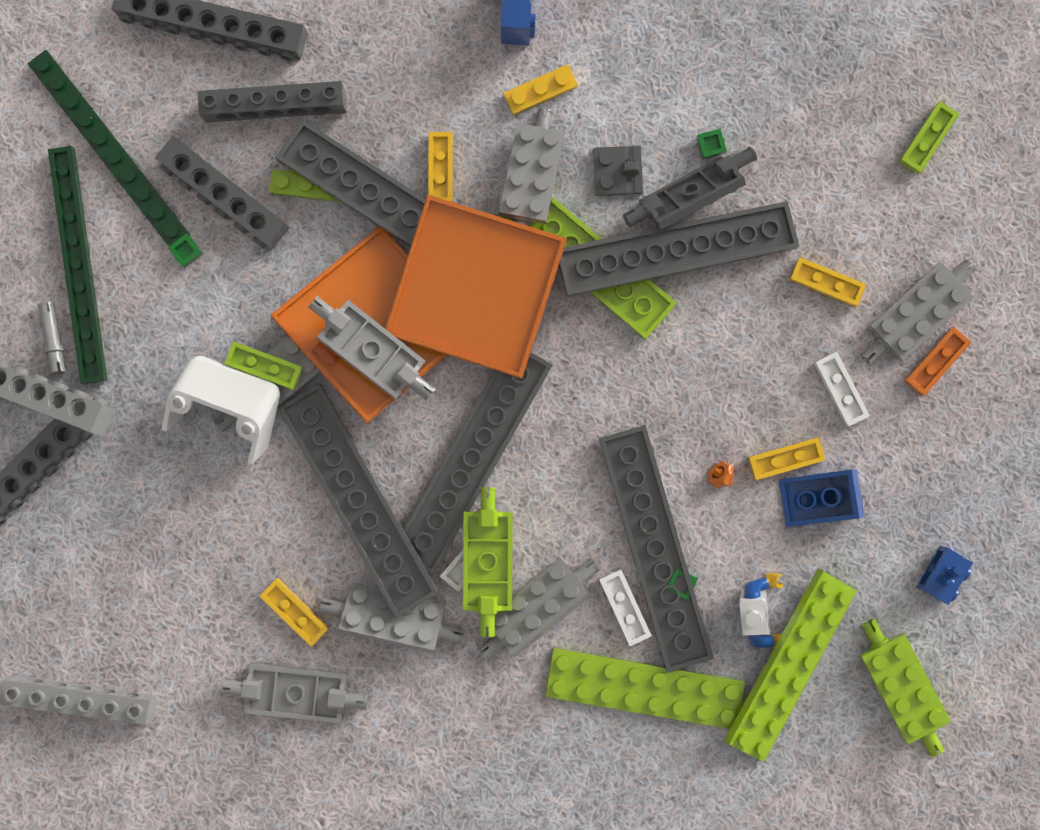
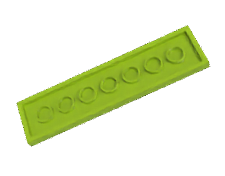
[501,197,677,340]
[724,568,857,762]
[545,647,745,729]

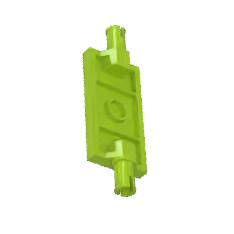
[463,487,513,637]
[859,618,951,757]

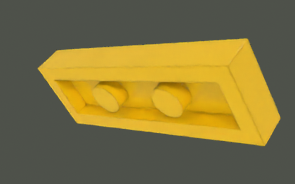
[503,64,578,116]
[428,132,453,202]
[789,257,866,308]
[747,437,826,480]
[259,578,330,647]

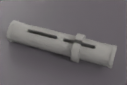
[37,302,66,375]

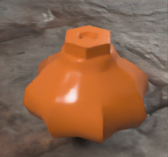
[707,461,734,489]

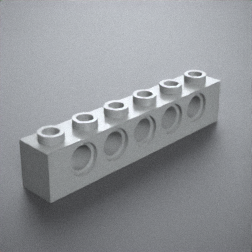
[0,360,116,438]
[0,675,158,725]

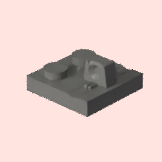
[593,146,643,196]

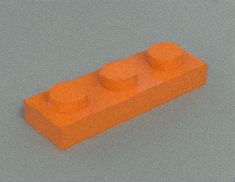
[903,326,972,396]

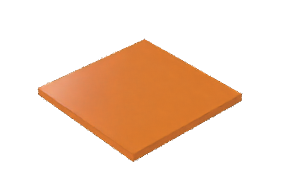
[385,194,567,379]
[270,227,448,424]

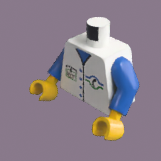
[739,573,783,648]

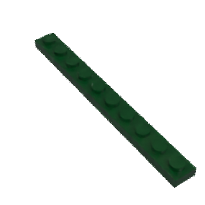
[27,50,191,246]
[48,146,108,385]

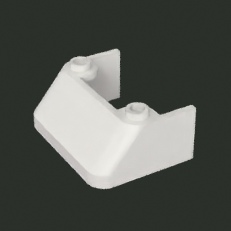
[162,356,280,464]

